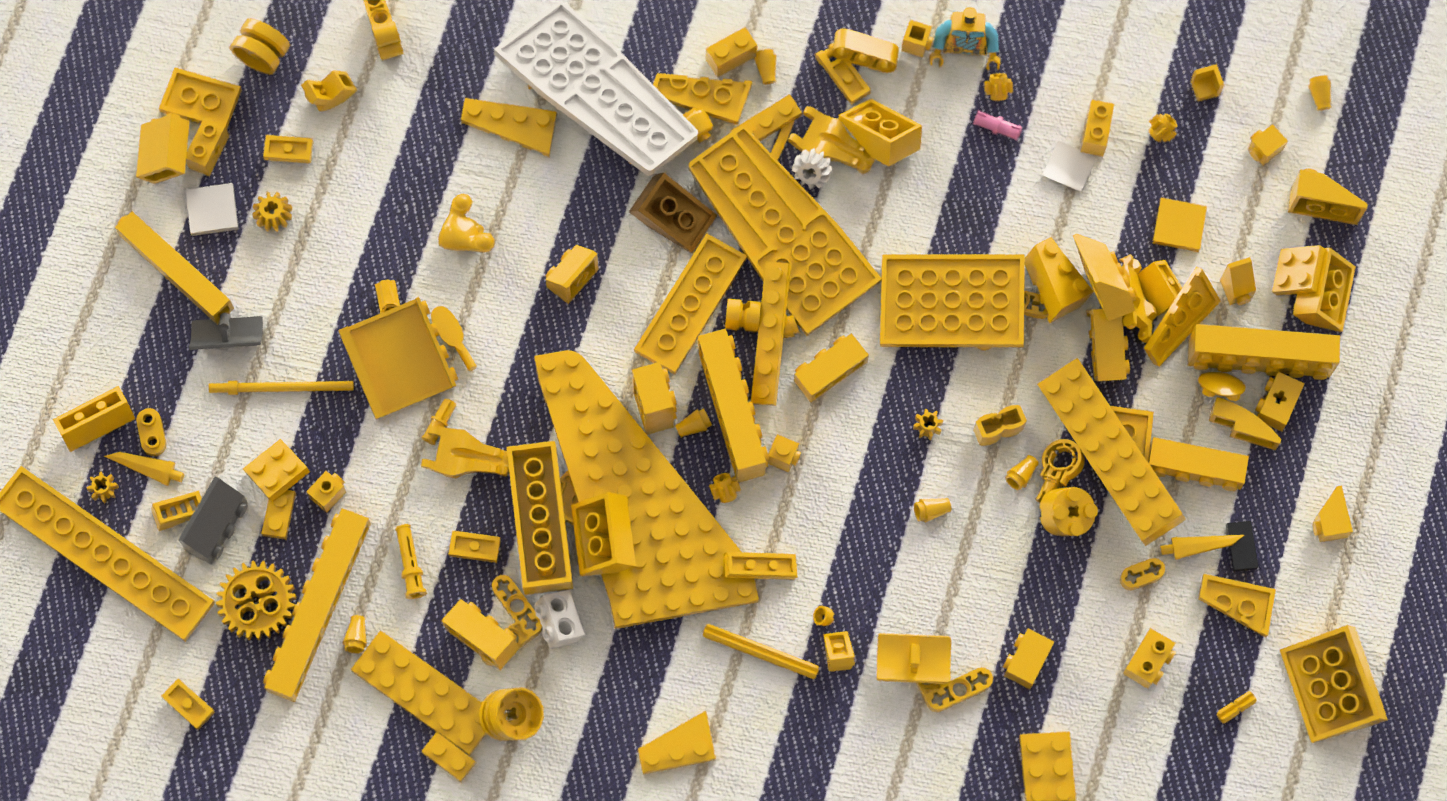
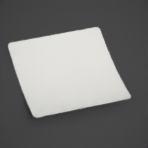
[1043,141,1096,191]

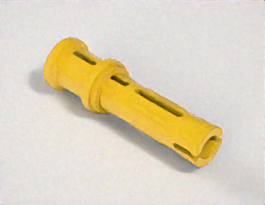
[395,524,427,599]

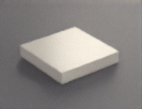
[186,183,239,236]

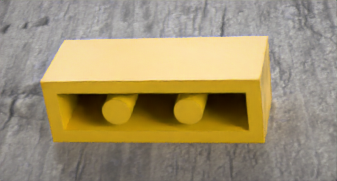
[794,333,869,402]
[53,386,135,452]
[441,599,520,670]

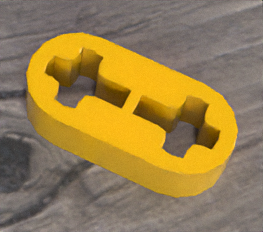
[1120,558,1165,591]

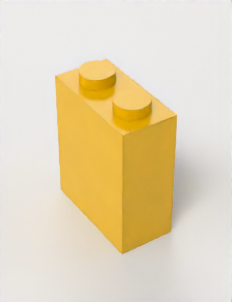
[136,113,190,184]

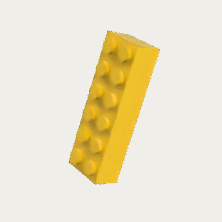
[1187,324,1340,380]
[698,329,769,483]
[507,441,573,595]

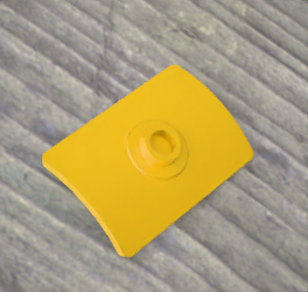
[877,633,951,684]

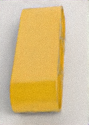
[833,29,899,73]

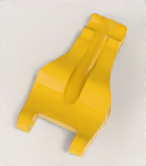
[788,106,875,174]
[1119,254,1157,343]
[421,426,510,479]

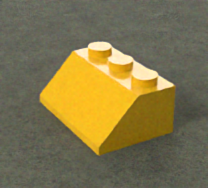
[1293,247,1356,332]
[571,492,636,576]

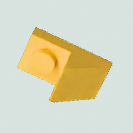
[823,631,855,672]

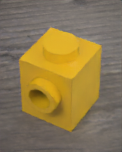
[901,20,934,58]
[1248,124,1288,166]
[768,434,801,473]
[306,471,346,513]

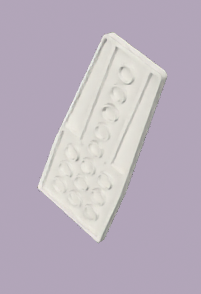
[494,0,698,176]

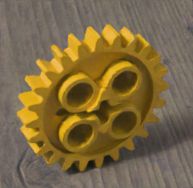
[216,561,297,640]

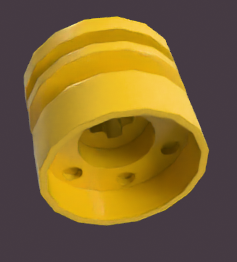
[479,688,544,741]

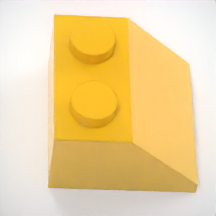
[545,245,599,304]

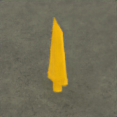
[104,452,185,486]
[1160,535,1244,560]

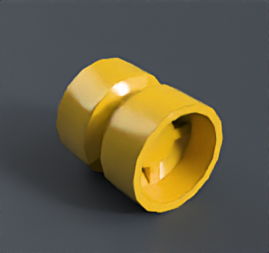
[725,299,761,332]

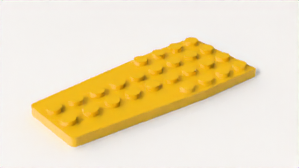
[688,126,882,336]

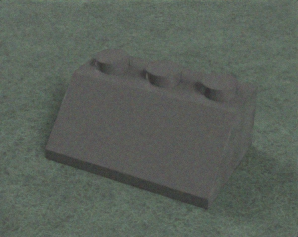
[178,476,248,564]

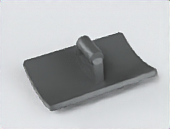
[189,313,263,350]

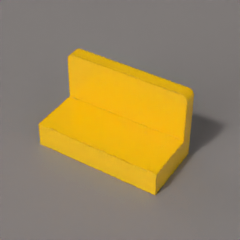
[1138,260,1182,316]

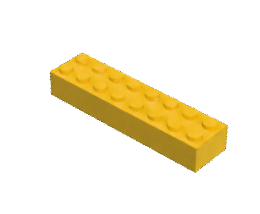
[1037,358,1186,546]

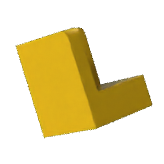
[1190,64,1224,102]

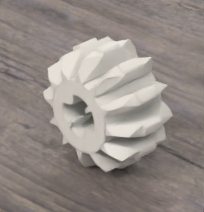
[792,148,832,189]

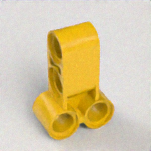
[363,0,404,61]

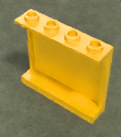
[338,297,459,419]

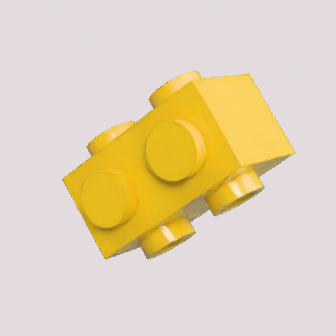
[1123,628,1176,689]

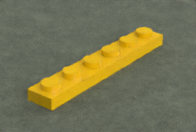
[751,262,791,406]

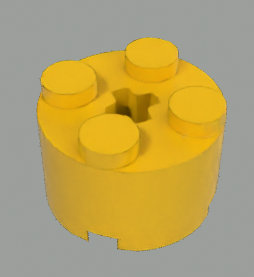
[1039,487,1098,536]

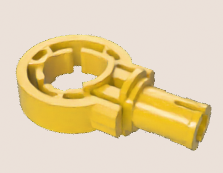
[1035,439,1085,503]

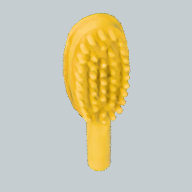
[431,306,477,371]

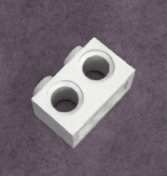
[535,590,585,649]

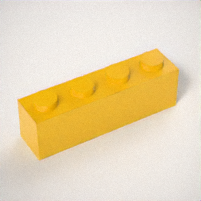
[1148,437,1249,491]

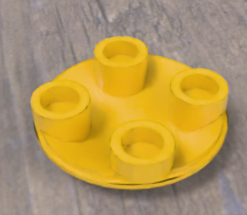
[1198,372,1246,401]

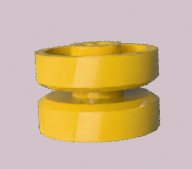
[229,18,290,75]

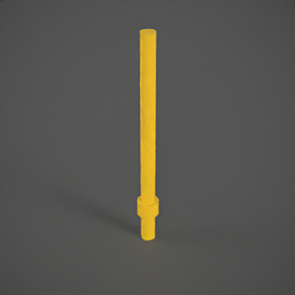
[209,380,354,395]

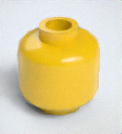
[683,107,713,143]

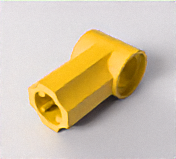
[375,279,400,313]

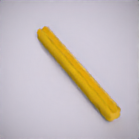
[703,624,819,679]

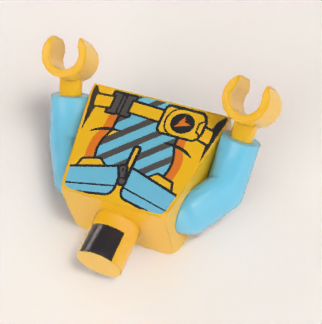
[929,7,1000,70]

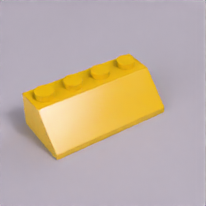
[1073,234,1136,321]

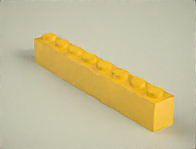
[263,508,371,702]

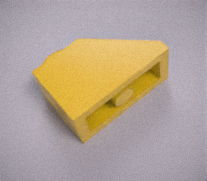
[1220,257,1256,305]
[1312,485,1353,542]

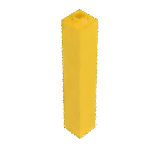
[115,211,234,325]

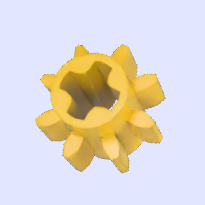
[984,73,1013,101]
[1148,114,1177,142]
[913,409,943,440]
[87,471,119,504]
[709,473,741,503]

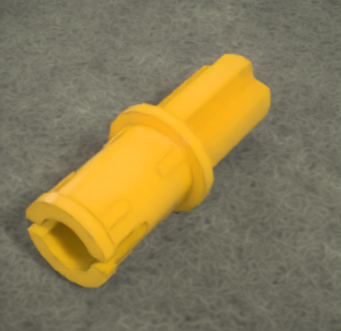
[421,398,456,445]

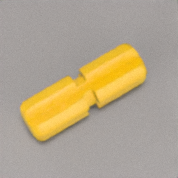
[1217,691,1257,723]

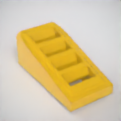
[151,491,202,531]

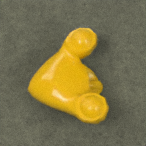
[438,193,495,253]

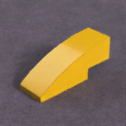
[1209,397,1281,450]

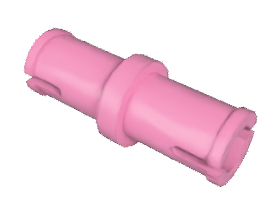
[974,111,1022,141]

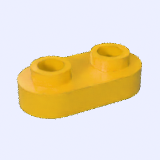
[136,408,167,456]

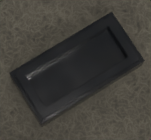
[1226,521,1258,572]

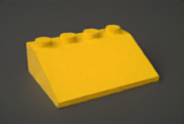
[1280,625,1388,743]

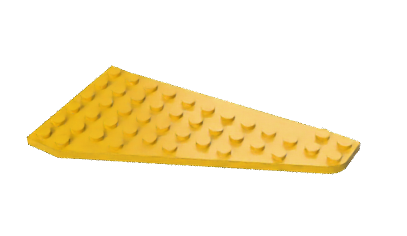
[534,350,759,629]

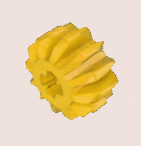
[252,191,293,232]

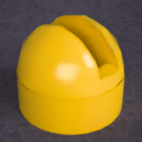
[813,606,834,626]

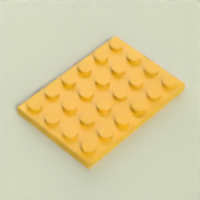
[880,254,1025,347]

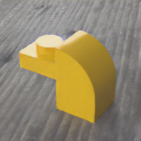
[301,70,358,111]

